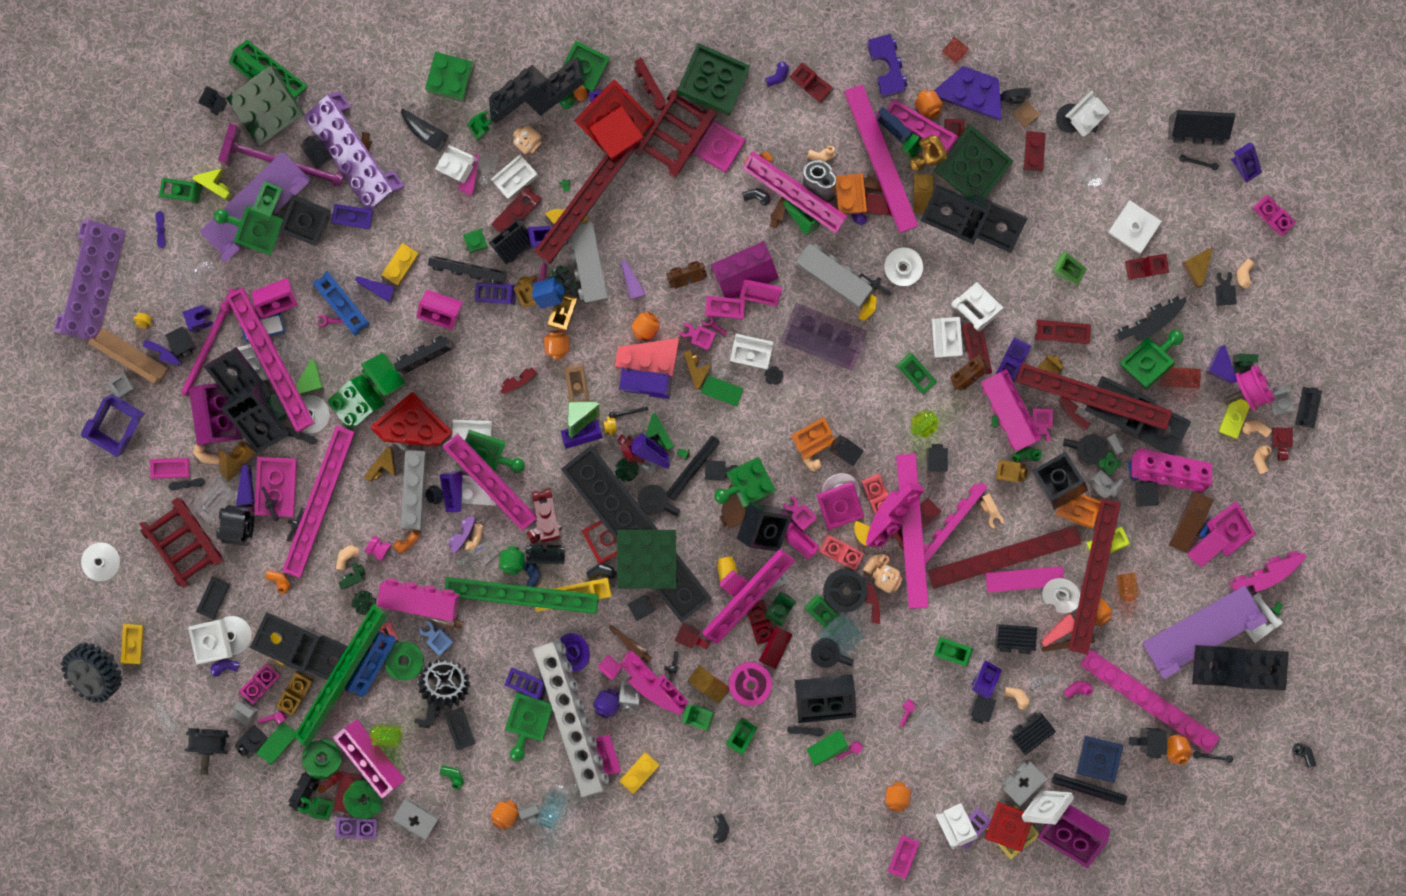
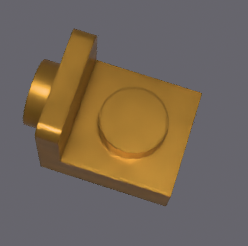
[514,275,537,308]
[1037,355,1064,374]
[996,460,1028,484]

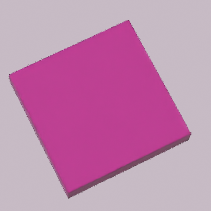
[693,120,746,173]
[816,481,865,530]
[1206,502,1256,556]

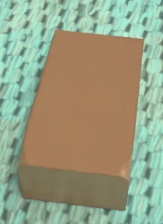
[564,364,590,402]

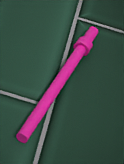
[181,288,236,396]

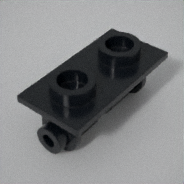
[1295,387,1322,429]
[525,544,565,564]
[288,771,320,811]

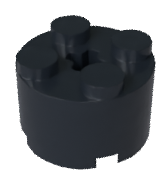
[216,505,255,546]

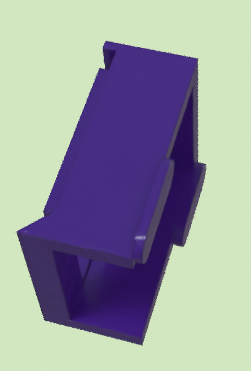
[619,366,672,399]
[81,394,145,457]

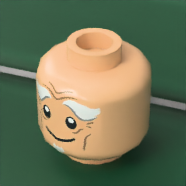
[513,125,542,154]
[872,564,902,593]

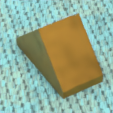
[1182,248,1213,288]
[547,294,577,331]
[688,665,730,703]

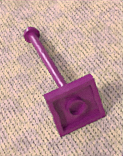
[218,123,343,187]

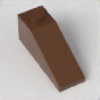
[1169,492,1214,553]

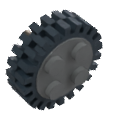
[61,643,122,703]

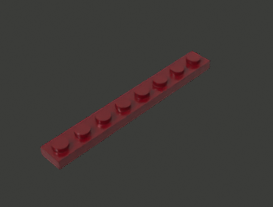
[534,141,641,264]
[1016,363,1173,430]
[1068,499,1121,655]
[927,525,1081,589]

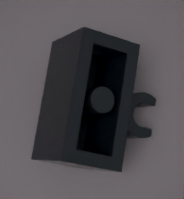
[1129,728,1167,758]

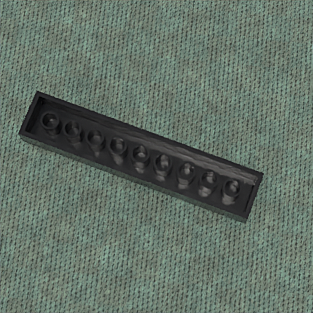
[561,445,712,623]

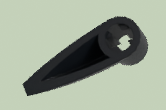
[401,108,449,152]

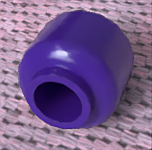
[593,688,620,719]

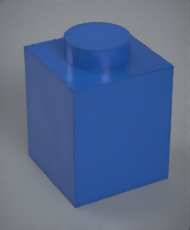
[532,277,564,309]

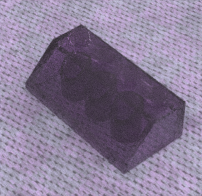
[780,303,867,371]

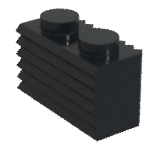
[489,218,531,264]
[995,624,1038,654]
[1009,712,1056,756]

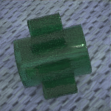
[614,458,639,482]
[352,591,377,615]

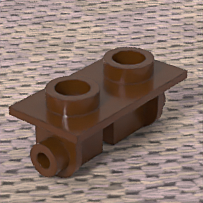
[666,261,708,289]
[950,354,990,391]

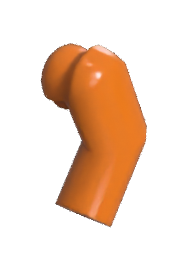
[265,570,290,594]

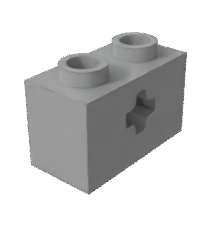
[1001,760,1047,806]
[393,798,440,840]

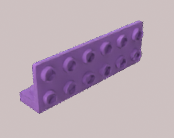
[304,91,405,210]
[200,152,310,262]
[53,220,125,340]
[1143,586,1268,679]

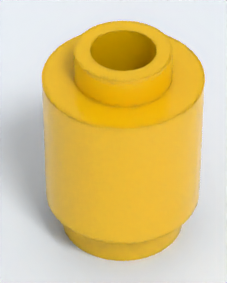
[716,556,738,582]

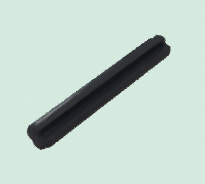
[666,435,720,501]
[1052,773,1127,806]

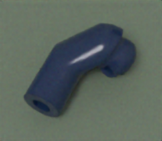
[524,564,541,587]

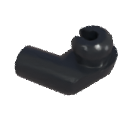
[742,188,770,206]
[586,563,616,580]
[1292,743,1317,768]
[713,813,730,843]

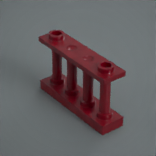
[636,87,717,179]
[139,497,225,588]

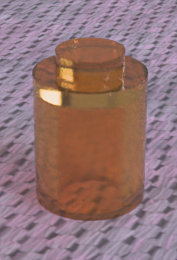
[1116,572,1139,602]

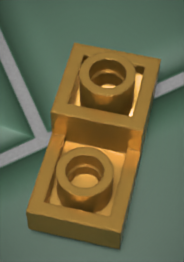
[276,670,314,716]

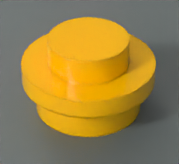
[133,313,153,329]
[603,417,617,436]

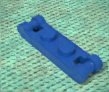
[312,271,370,336]
[345,631,395,697]

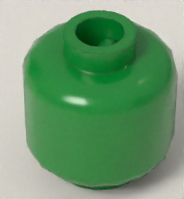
[499,546,525,575]

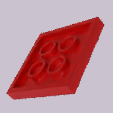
[573,79,655,154]

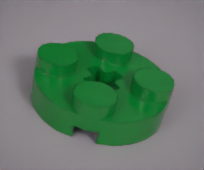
[385,641,424,680]
[302,739,341,779]
[343,779,383,819]

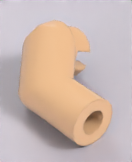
[807,145,835,162]
[464,524,484,552]
[336,545,359,570]
[1004,687,1030,710]

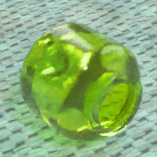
[910,409,940,438]

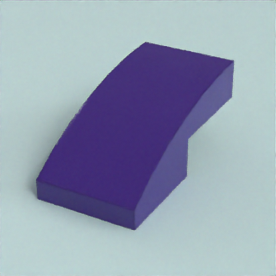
[996,337,1031,381]
[143,340,183,366]

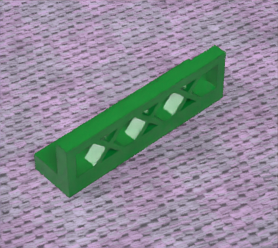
[229,40,308,100]

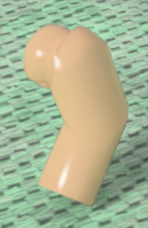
[1236,259,1255,289]
[1242,420,1272,437]
[193,444,219,464]
[1253,445,1271,474]
[803,456,822,472]
[862,554,890,576]

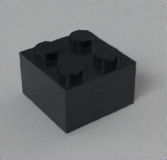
[279,195,331,246]
[1032,452,1088,510]
[737,503,792,552]

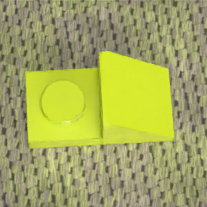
[192,169,232,201]

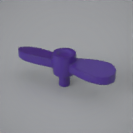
[155,211,166,248]

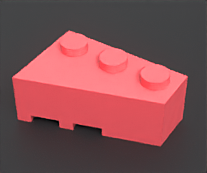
[615,338,679,378]

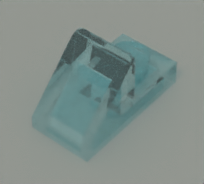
[535,790,567,830]

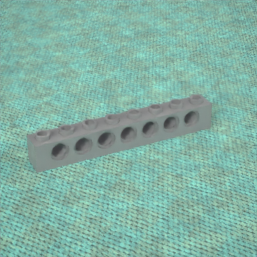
[533,639,609,797]

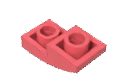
[861,473,888,515]
[818,534,864,571]

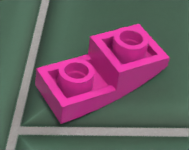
[1252,195,1296,236]
[719,570,749,597]
[239,663,281,705]

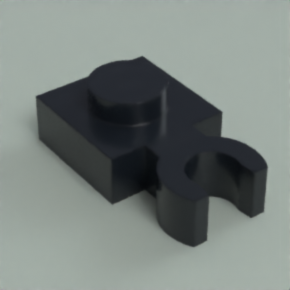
[1215,272,1237,306]
[705,460,738,481]

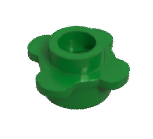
[1098,452,1122,475]

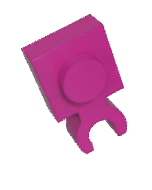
[680,323,716,351]
[1033,408,1053,441]
[783,496,817,531]

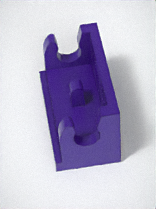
[182,305,213,333]

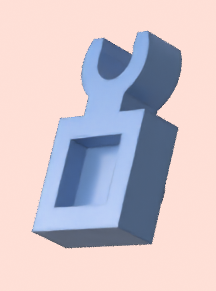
[419,621,454,656]

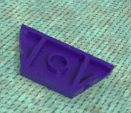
[934,66,1002,121]

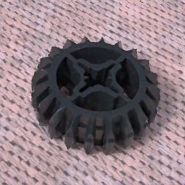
[417,658,471,710]

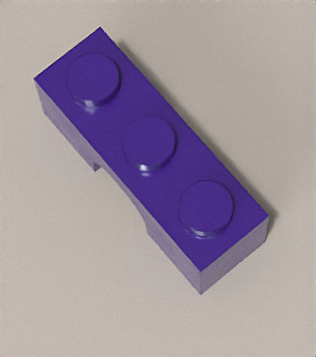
[867,34,908,98]

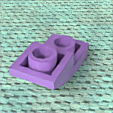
[449,516,476,553]
[335,817,377,839]

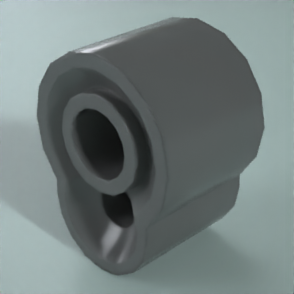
[803,160,836,201]

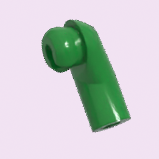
[1012,447,1042,463]
[439,765,464,790]

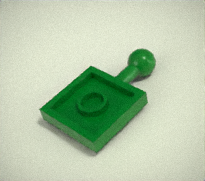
[559,40,610,109]
[213,205,284,256]
[1120,330,1184,390]
[456,430,525,473]
[714,457,776,507]
[505,692,553,762]

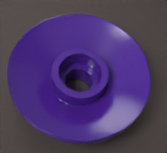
[560,633,590,671]

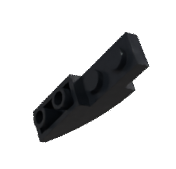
[1114,296,1187,342]

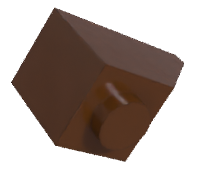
[719,484,746,529]

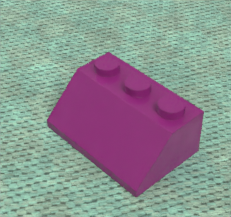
[711,241,779,298]
[189,383,243,446]
[1037,805,1111,868]

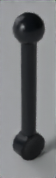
[1179,155,1219,171]
[608,407,648,418]
[1193,751,1234,763]

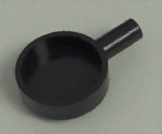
[1000,88,1032,104]
[1056,104,1098,133]
[1062,435,1107,464]
[638,485,680,516]
[811,638,854,668]

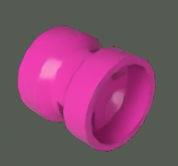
[365,535,391,561]

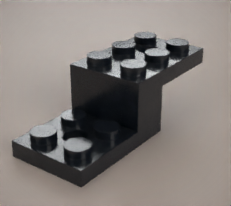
[489,57,585,124]
[920,185,1028,253]
[204,347,289,453]
[1085,376,1191,455]
[250,612,348,680]
[1192,645,1289,690]

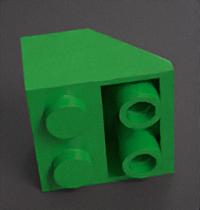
[361,352,408,398]

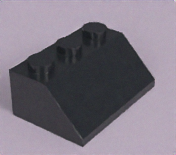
[1168,110,1235,146]
[794,674,856,723]

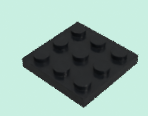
[394,336,455,374]

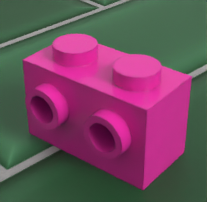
[252,278,298,319]
[416,289,463,330]

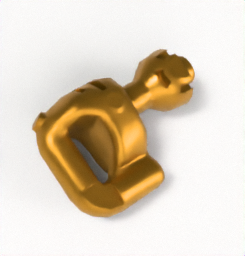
[909,135,948,172]

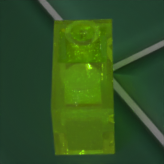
[369,722,403,747]

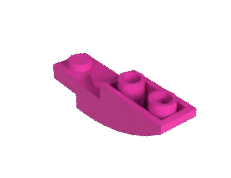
[866,484,924,547]
[1229,550,1306,592]
[620,650,688,714]

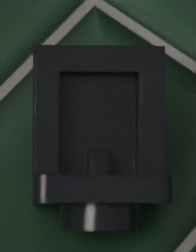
[198,86,227,116]
[301,135,332,168]
[414,703,441,728]
[235,725,268,759]

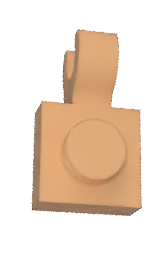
[979,493,1004,528]

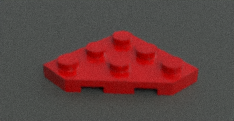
[370,392,453,447]

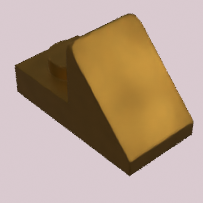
[913,174,933,214]
[683,350,712,390]
[219,440,255,482]
[363,446,396,482]

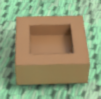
[1012,100,1040,128]

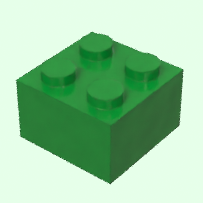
[425,51,475,102]

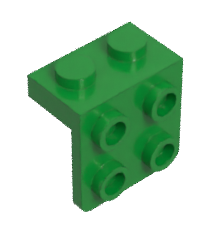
[328,374,386,430]

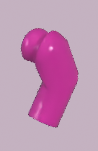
[1063,681,1093,699]

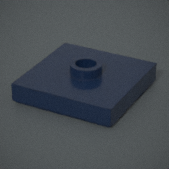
[876,106,912,143]
[1076,735,1123,783]

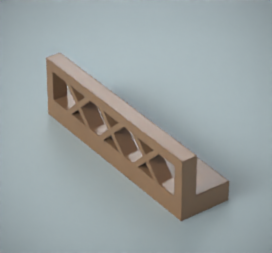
[88,328,169,385]

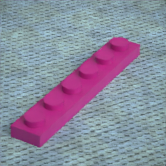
[742,151,847,234]
[443,433,537,531]
[924,482,988,564]
[702,549,795,644]

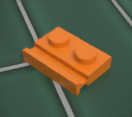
[835,173,867,215]
[790,417,834,460]
[1055,494,1101,529]

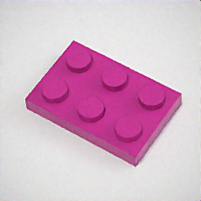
[254,457,297,517]

